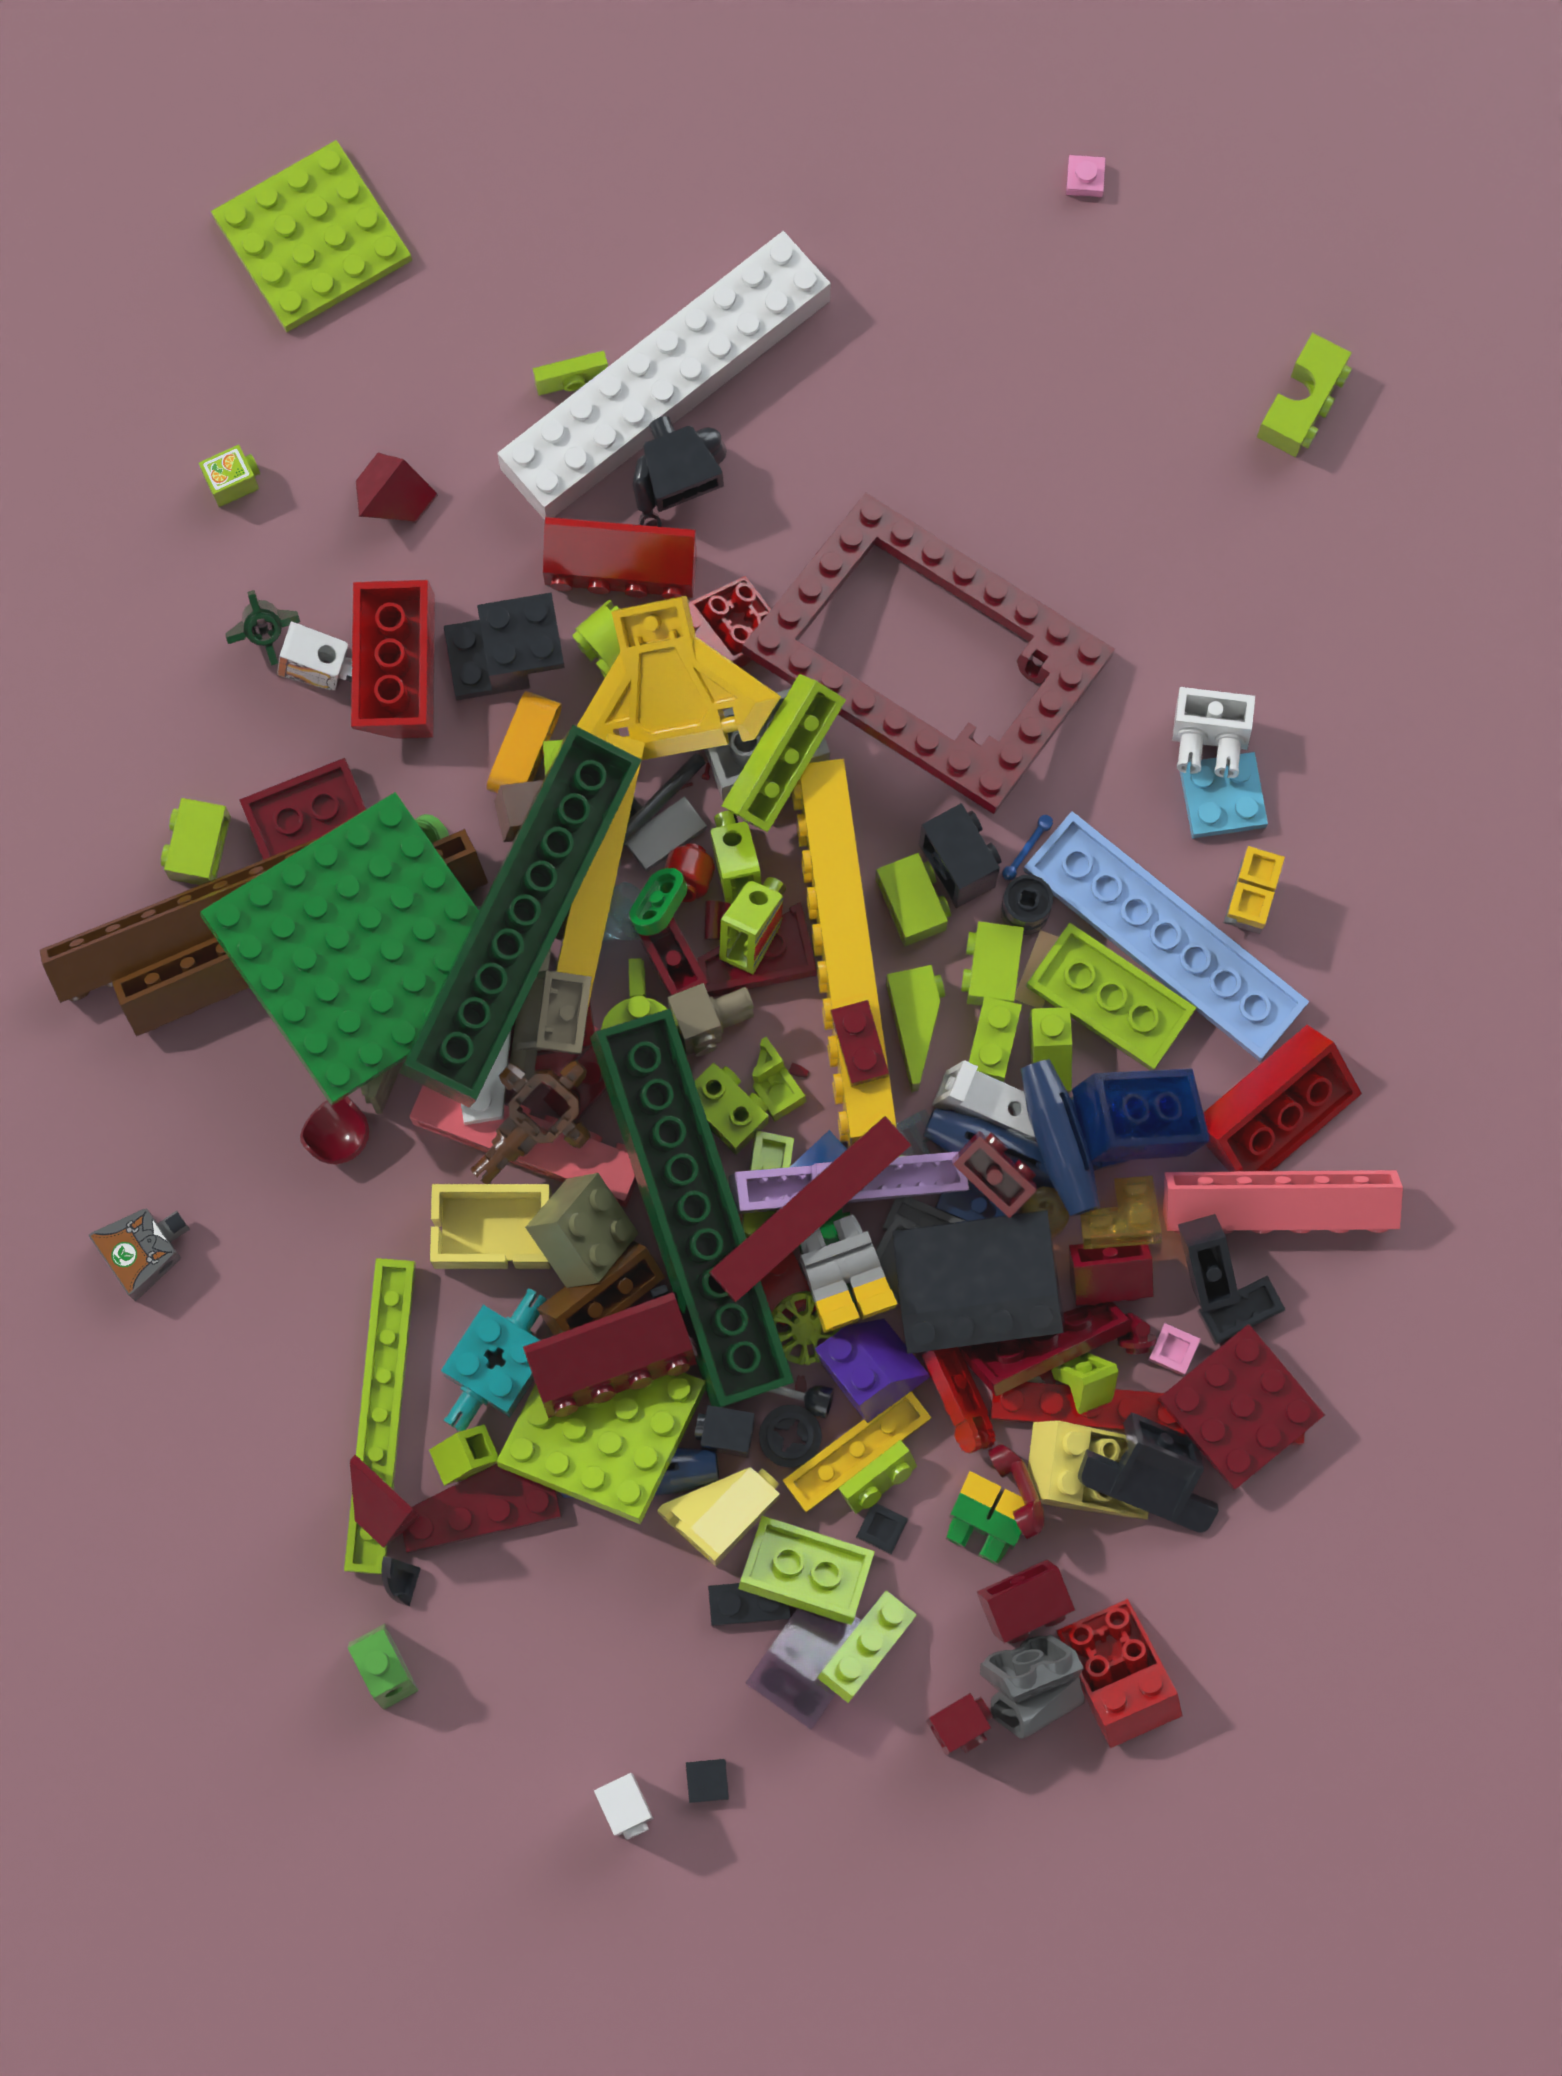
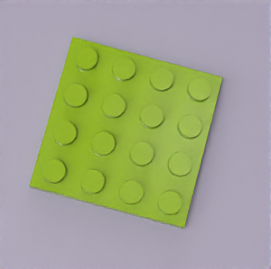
[211,140,412,333]
[496,1373,706,1524]

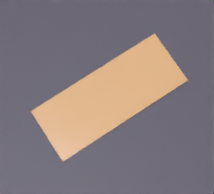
[1015,930,1059,1008]

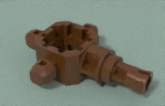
[470,1060,591,1184]

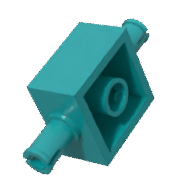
[441,1288,547,1432]

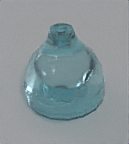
[603,882,641,942]

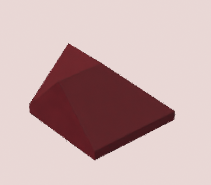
[350,1455,420,1548]

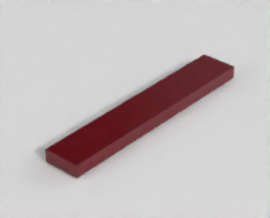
[709,1116,911,1302]

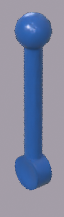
[1002,815,1053,881]

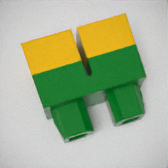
[946,1471,1025,1565]

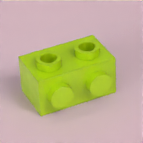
[695,1062,769,1155]

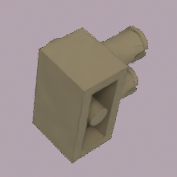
[667,983,754,1057]

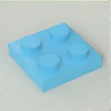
[1180,752,1268,839]

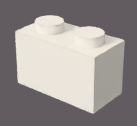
[594,1773,654,1840]

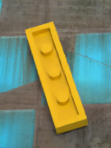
[782,1391,932,1513]

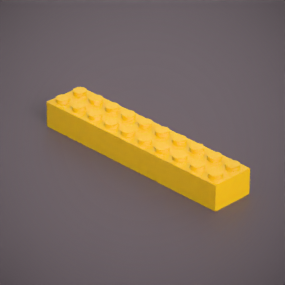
[792,759,897,1148]

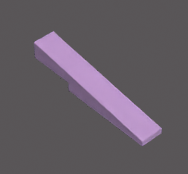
[728,1152,969,1214]

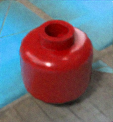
[664,843,715,902]

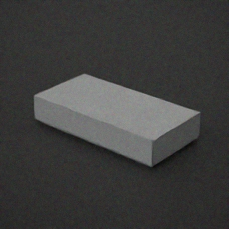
[626,796,707,873]

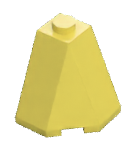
[657,1467,780,1567]

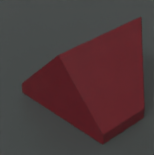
[356,453,438,524]

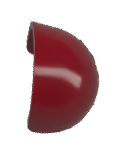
[300,1096,369,1164]

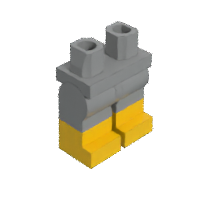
[800,1215,897,1334]

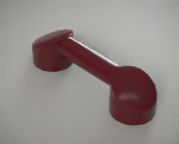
[988,1444,1044,1540]

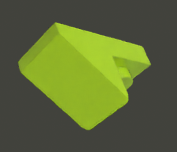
[1051,1352,1119,1414]

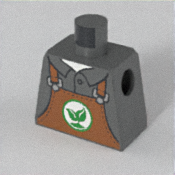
[88,1208,190,1301]

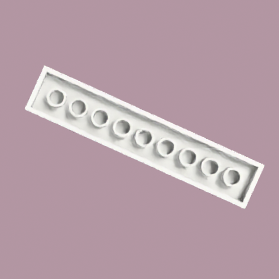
[497,231,831,520]

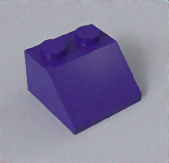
[815,1318,930,1423]

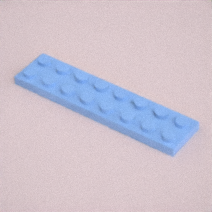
[1023,811,1309,1062]

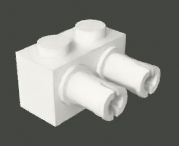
[1172,687,1255,778]

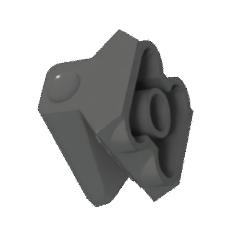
[980,1634,1085,1739]

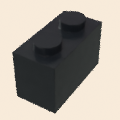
[1178,1214,1240,1312]
[695,1405,755,1458]

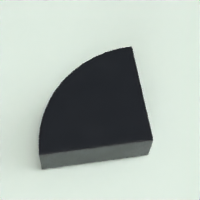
[381,1556,421,1606]

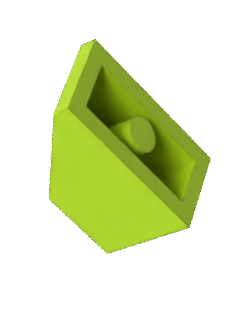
[1028,1007,1072,1092]

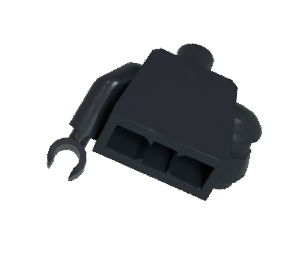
[632,416,727,527]

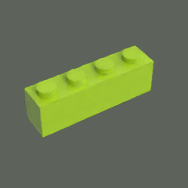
[721,674,846,832]

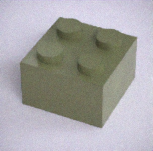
[525,1173,639,1288]

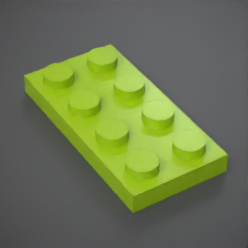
[1026,922,1197,1072]

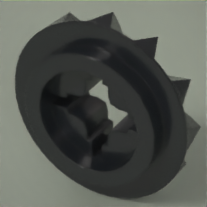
[759,1405,822,1468]

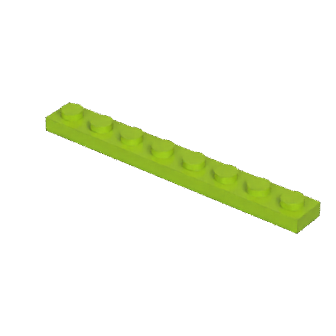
[344,1258,416,1575]

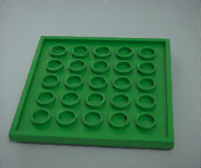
[200,792,479,1106]

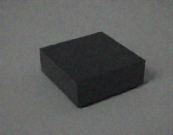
[856,1503,908,1555]
[686,1759,729,1803]

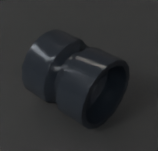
[1001,875,1053,935]

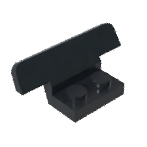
[1078,1412,1219,1533]

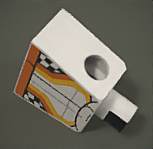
[277,622,352,690]

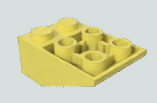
[1027,1421,1149,1519]

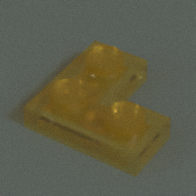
[1080,1175,1162,1249]

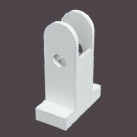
[932,1060,1036,1140]

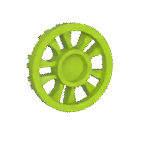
[772,1291,842,1365]

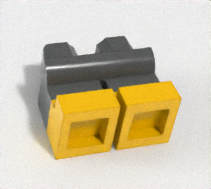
[1223,846,1285,934]

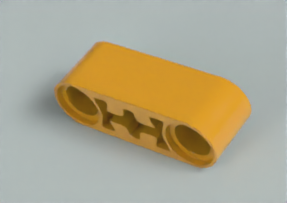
[486,691,562,793]

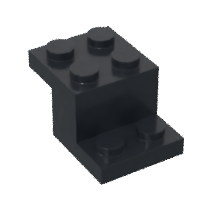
[444,592,565,701]

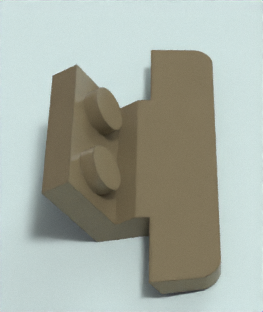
[510,948,592,1079]

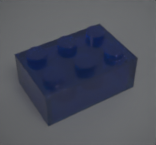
[1071,1068,1210,1162]

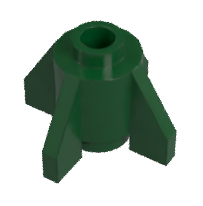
[225,590,301,666]

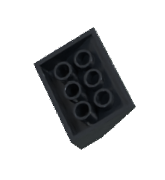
[893,1210,1065,1354]

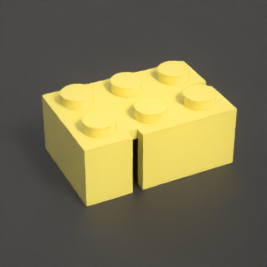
[430,1184,552,1269]

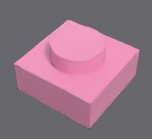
[1066,155,1105,197]
[1148,1323,1200,1376]

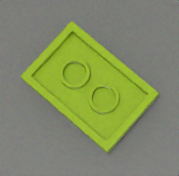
[738,1515,875,1625]

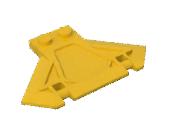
[577,596,781,760]

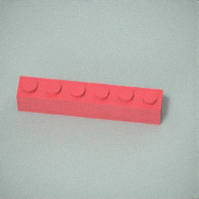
[409,1085,637,1208]
[1163,1170,1403,1234]

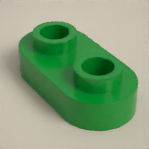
[629,868,688,936]

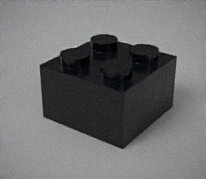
[919,803,1002,908]

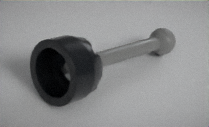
[768,1385,834,1419]

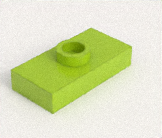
[532,350,608,396]

